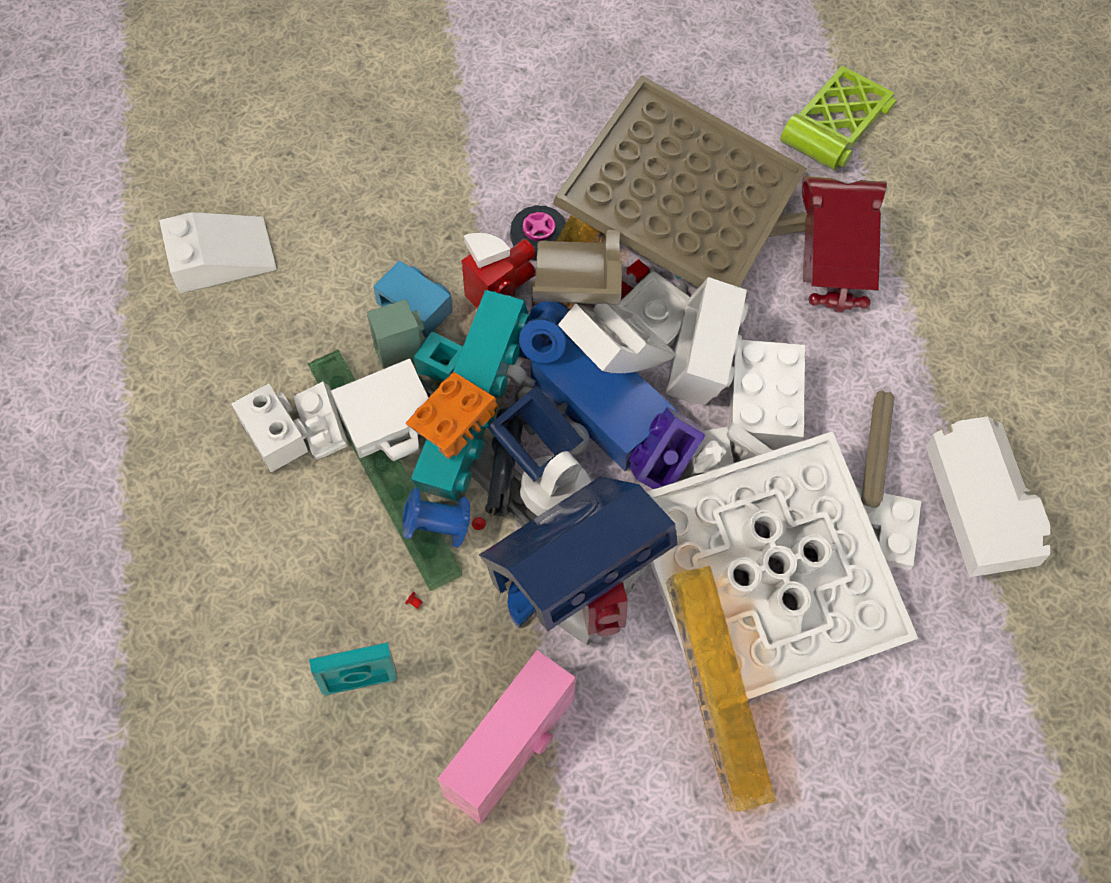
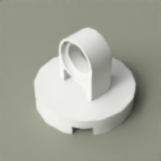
[520,451,591,516]

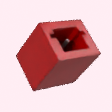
[626,259,650,284]

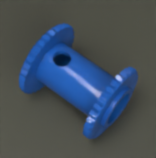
[519,302,570,364]
[402,488,470,547]

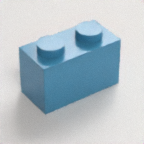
[373,260,453,338]

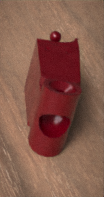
[801,176,887,313]

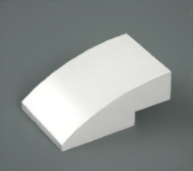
[558,303,676,373]

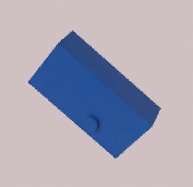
[531,334,678,471]

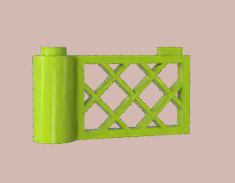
[780,65,896,171]

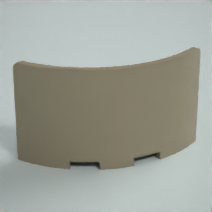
[532,230,622,305]

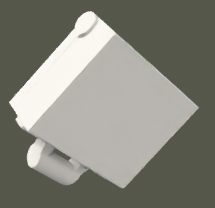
[331,359,428,461]

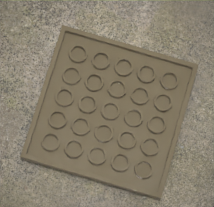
[553,75,807,287]

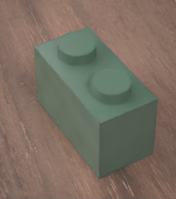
[367,299,425,369]

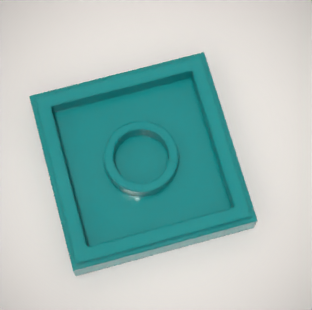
[309,642,398,696]

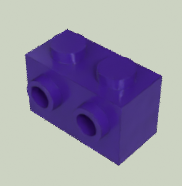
[629,407,706,489]

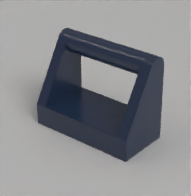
[487,386,584,482]

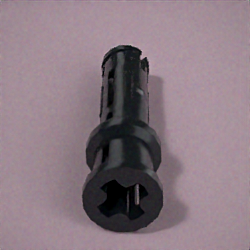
[485,408,527,516]

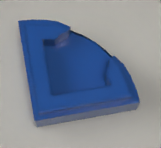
[507,582,536,628]

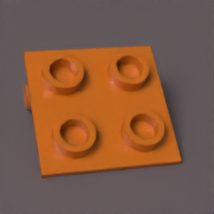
[405,372,498,459]

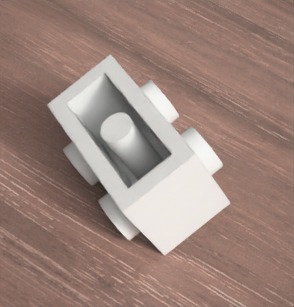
[231,383,309,472]

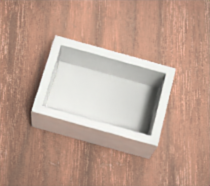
[665,277,748,405]
[728,340,805,451]

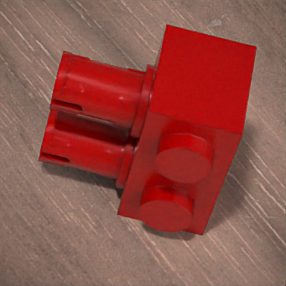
[461,239,536,309]

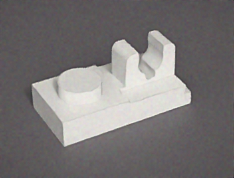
[293,382,349,459]

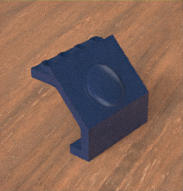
[479,476,678,632]

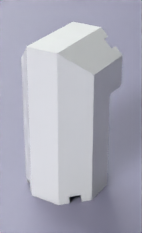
[926,416,1050,577]

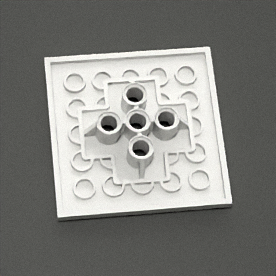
[647,431,918,714]

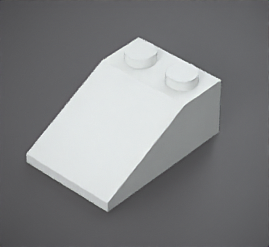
[159,212,277,294]

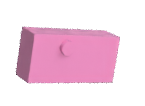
[438,650,576,825]

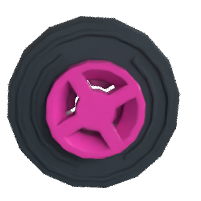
[510,205,568,261]

